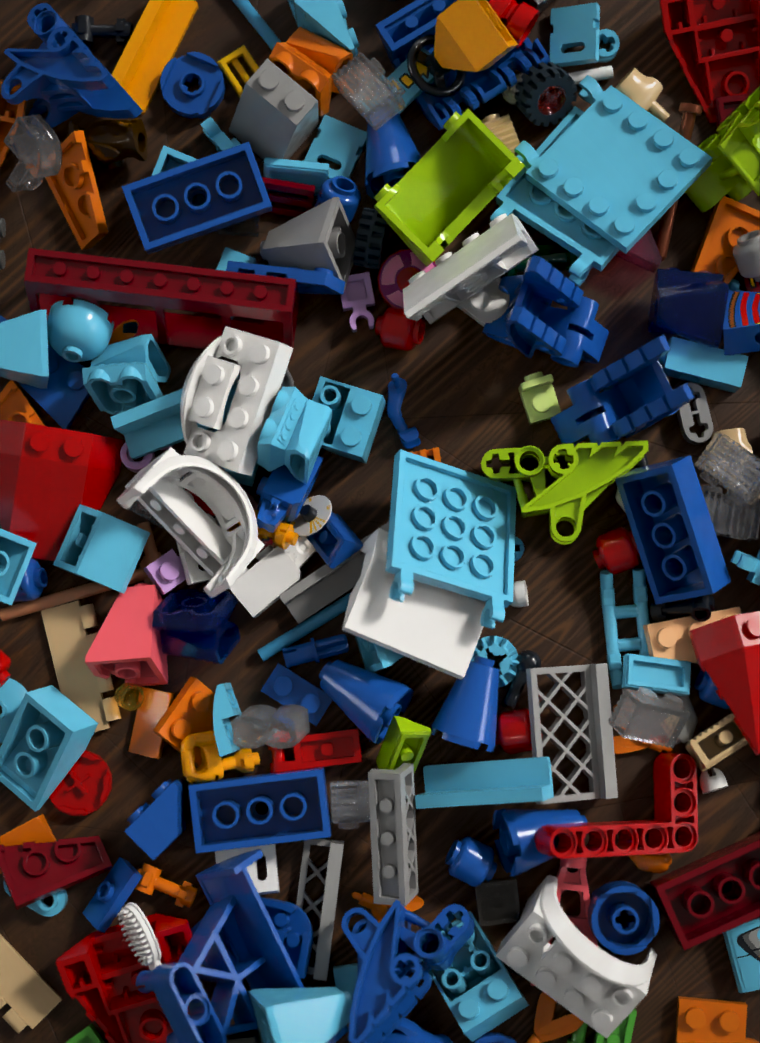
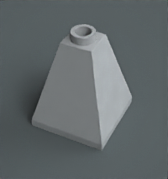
[260,197,356,291]

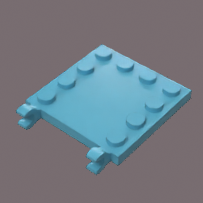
[514,75,712,254]
[490,106,620,286]
[386,449,516,629]

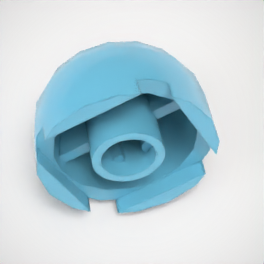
[47,299,114,362]

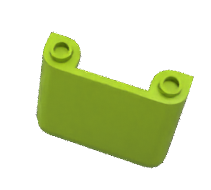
[374,109,525,267]

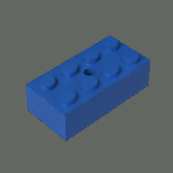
[122,142,272,255]
[615,455,731,605]
[188,767,332,853]

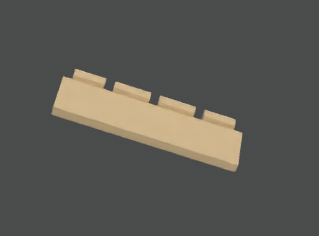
[41,601,121,732]
[0,934,63,1034]

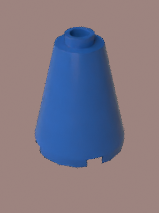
[364,106,421,199]
[431,655,499,752]
[319,659,414,744]
[492,808,588,877]

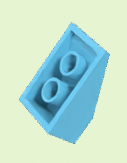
[0,685,98,811]

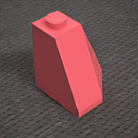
[85,583,168,687]

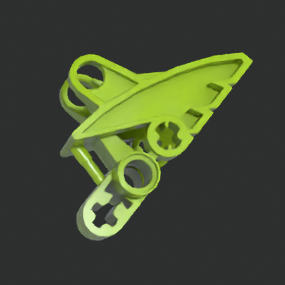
[685,86,760,213]
[481,440,649,545]

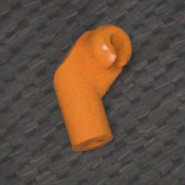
[628,853,672,874]

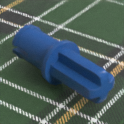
[282,634,349,668]

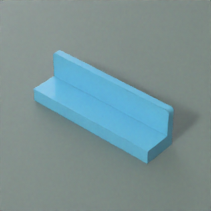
[110,375,240,459]
[415,756,554,809]

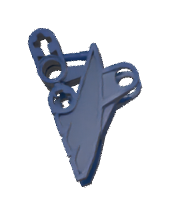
[1,3,143,131]
[482,256,609,368]
[550,335,694,446]
[341,900,475,1043]

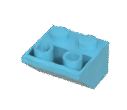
[312,376,386,463]
[53,504,150,594]

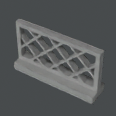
[526,663,618,805]

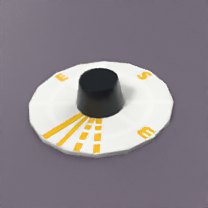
[290,495,332,537]

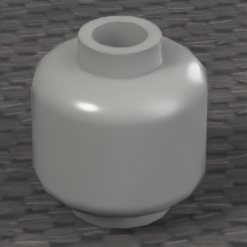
[733,230,760,282]

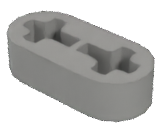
[676,382,713,445]

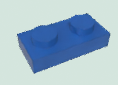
[261,663,333,726]

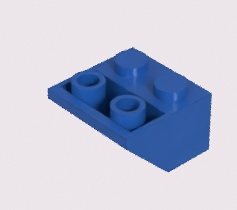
[124,778,186,860]

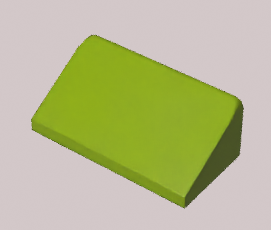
[376,716,432,773]

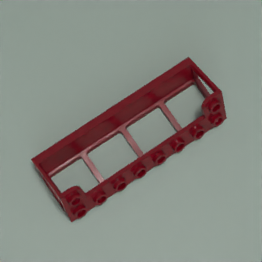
[24,248,300,360]

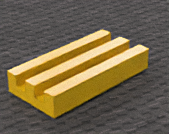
[217,45,259,98]

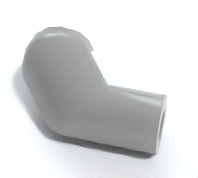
[668,696,698,744]

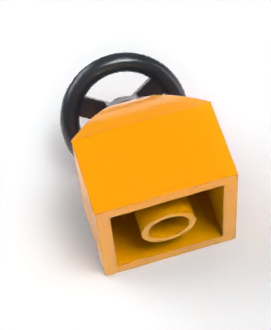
[407,0,518,97]

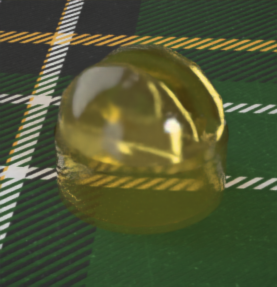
[114,683,144,711]

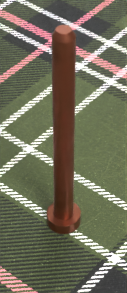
[654,103,703,261]

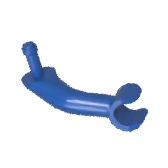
[387,373,421,449]

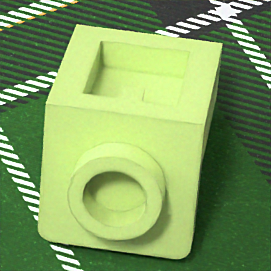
[518,372,561,425]

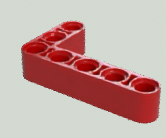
[535,752,698,859]

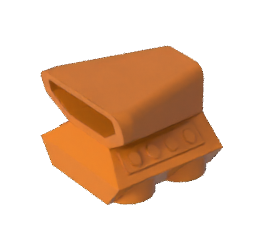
[269,27,353,116]

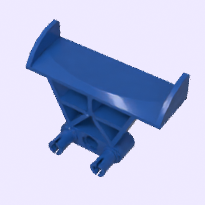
[136,849,349,1043]

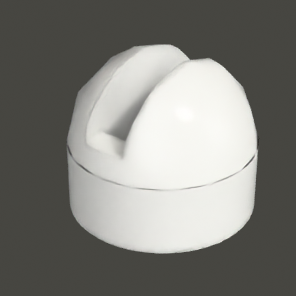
[511,580,529,608]
[699,767,728,794]

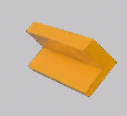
[111,0,199,115]

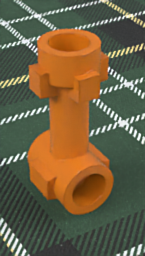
[135,863,198,908]

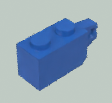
[256,456,323,533]

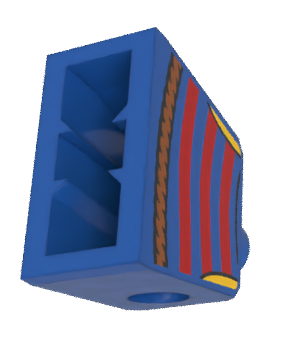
[723,290,760,355]

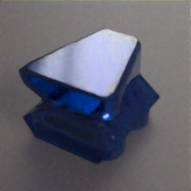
[648,267,729,348]
[152,589,241,664]

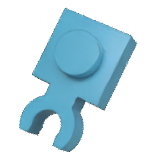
[200,117,240,152]

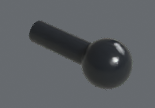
[502,650,541,710]

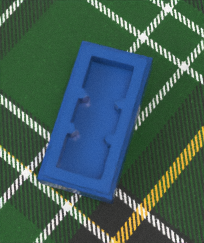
[82,857,142,933]

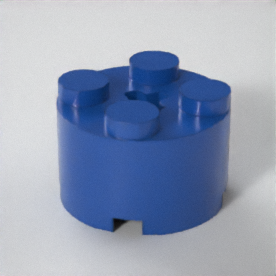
[588,881,660,955]

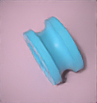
[599,29,620,63]

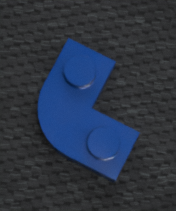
[260,895,313,978]

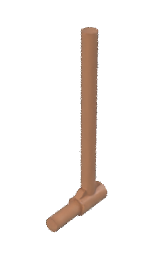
[0,521,161,622]

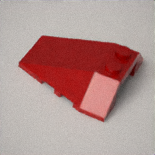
[659,0,760,123]
[0,420,125,561]
[689,611,760,756]
[55,913,193,1043]

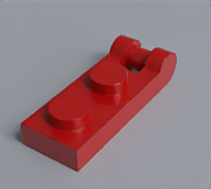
[267,728,362,773]

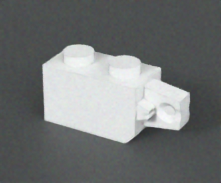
[229,536,316,619]

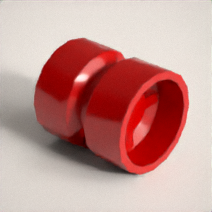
[489,0,540,48]

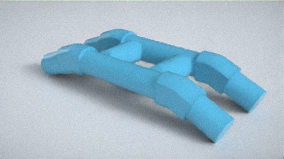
[600,567,650,689]

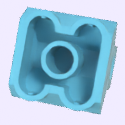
[82,334,171,415]
[257,387,332,484]

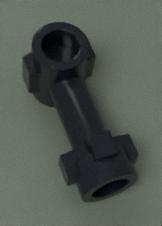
[71,15,133,47]
[650,594,715,622]

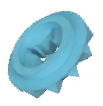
[471,636,519,688]

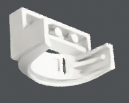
[180,326,293,476]
[117,447,265,598]
[496,875,657,1039]

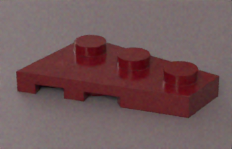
[0,836,112,910]

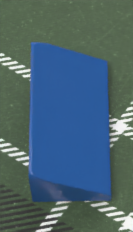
[306,512,363,569]

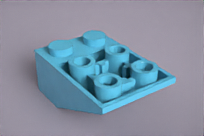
[288,0,360,73]
[422,911,529,1042]

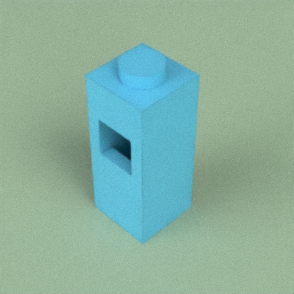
[658,336,749,393]

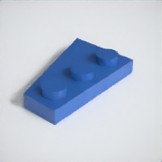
[226,261,345,295]

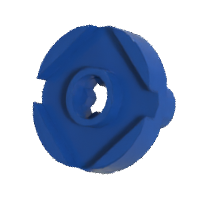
[160,52,225,119]

